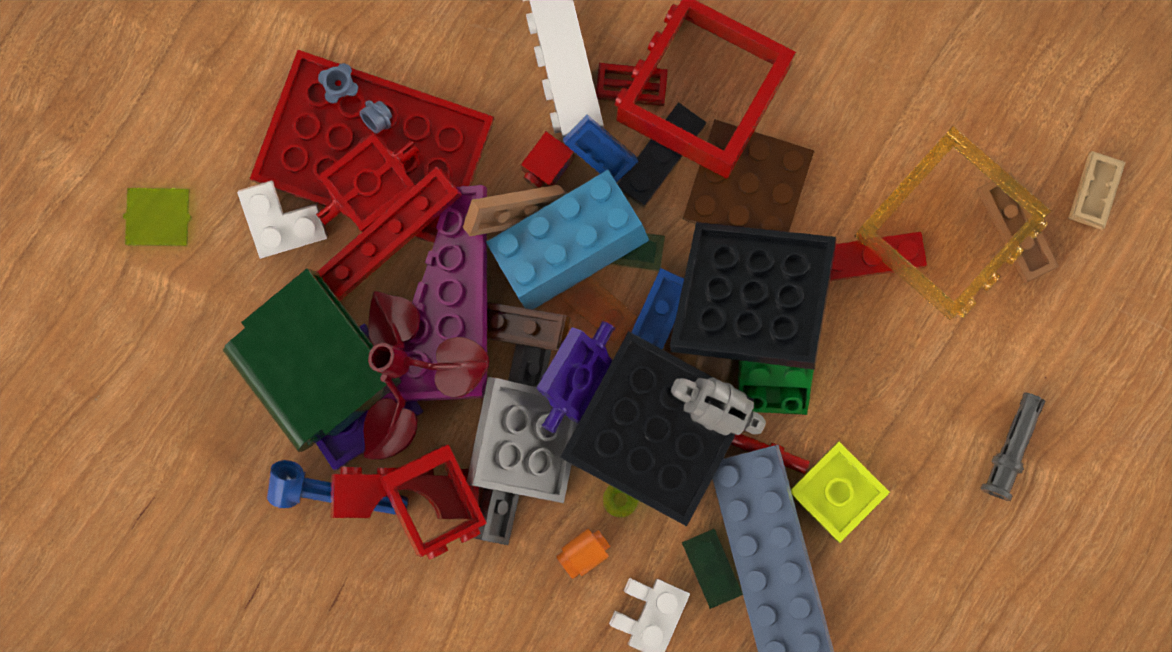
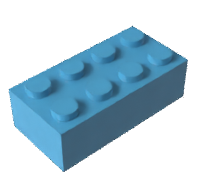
[486,170,649,310]

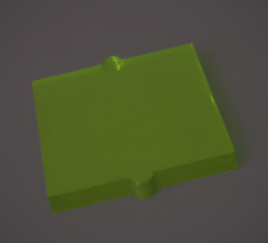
[123,188,192,246]

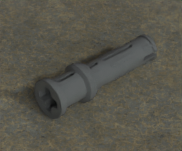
[980,393,1046,501]

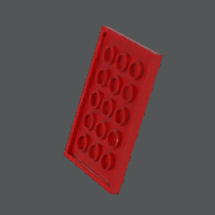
[249,50,495,244]

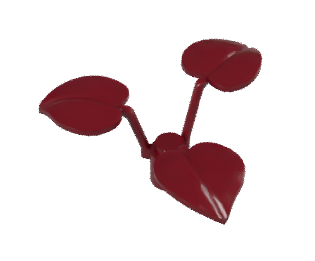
[363,291,490,460]

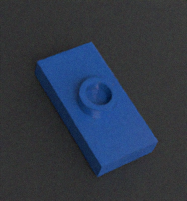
[563,114,638,183]

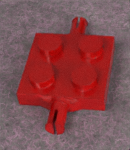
[316,133,420,232]

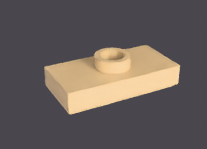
[1068,151,1126,230]

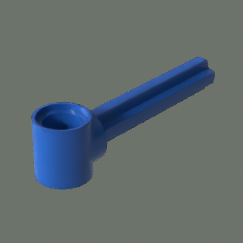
[267,460,408,515]

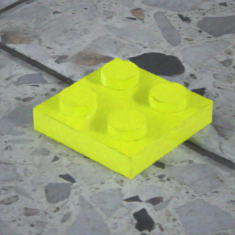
[791,442,890,543]

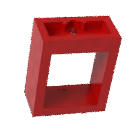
[379,444,487,560]

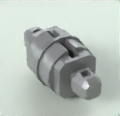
[671,378,766,435]

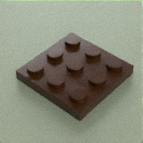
[682,119,814,232]

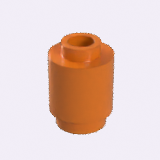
[556,528,611,579]

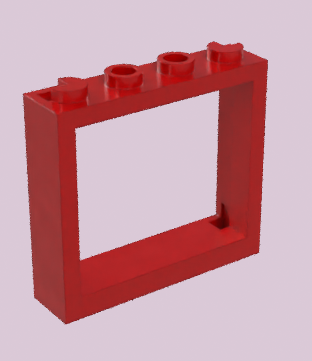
[614,0,796,179]

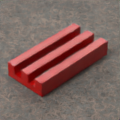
[596,63,668,106]

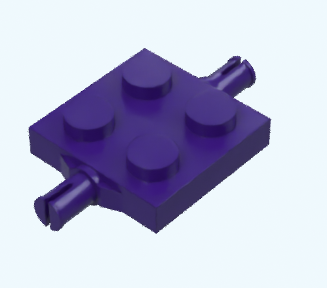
[536,321,615,433]

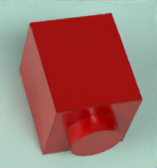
[521,131,575,188]

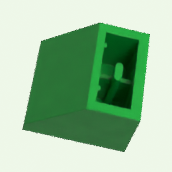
[737,360,814,415]

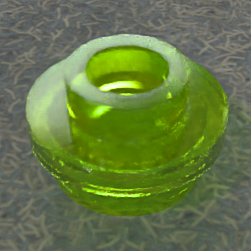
[603,485,638,518]

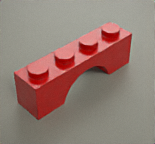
[330,467,479,519]

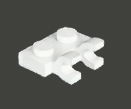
[609,578,690,652]

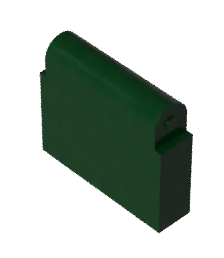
[223,268,402,452]

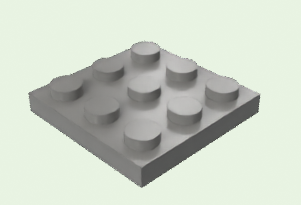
[467,377,578,503]

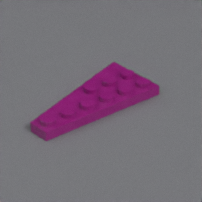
[382,185,487,402]

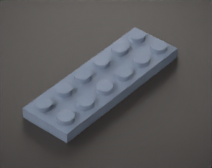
[712,445,834,652]

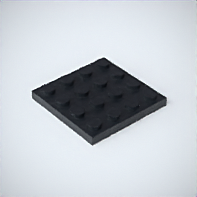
[670,222,836,370]
[560,331,754,526]

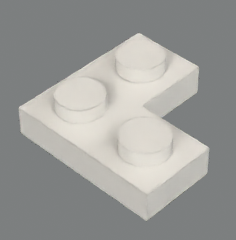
[237,180,328,259]

